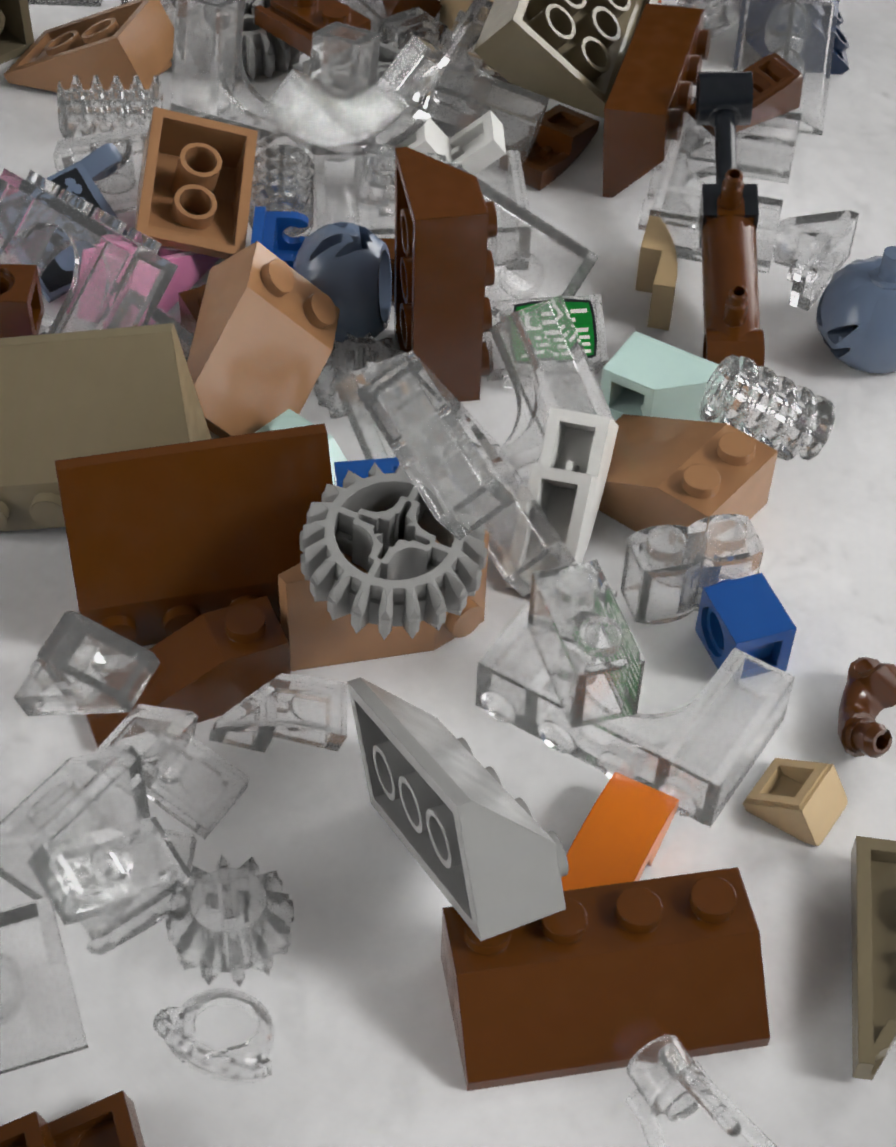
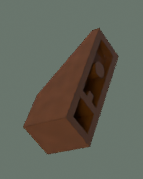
[79,596,292,752]

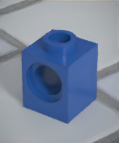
[695,573,797,687]

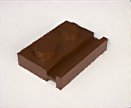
[254,0,371,63]

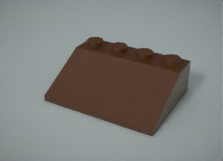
[55,423,333,655]

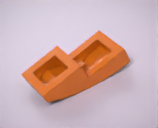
[561,772,680,891]

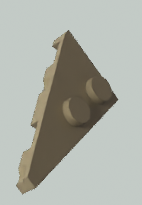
[851,836,896,1080]

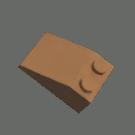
[4,0,183,102]
[134,107,258,259]
[187,241,340,438]
[598,414,778,569]
[278,529,489,671]

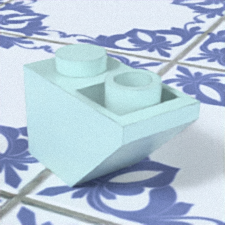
[598,331,738,423]

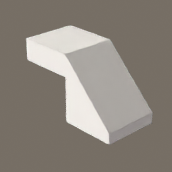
[383,110,506,176]

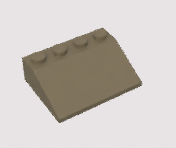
[474,0,659,118]
[0,323,212,532]

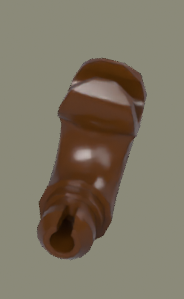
[838,657,896,758]

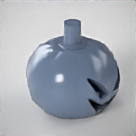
[293,222,392,349]
[816,246,896,374]

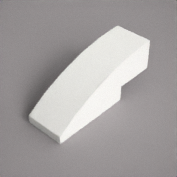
[506,407,619,600]

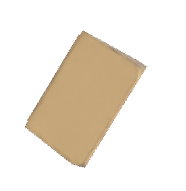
[743,758,848,846]

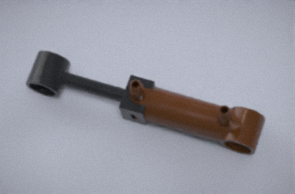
[696,71,765,385]

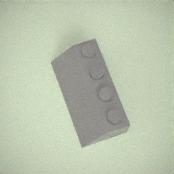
[347,677,569,941]

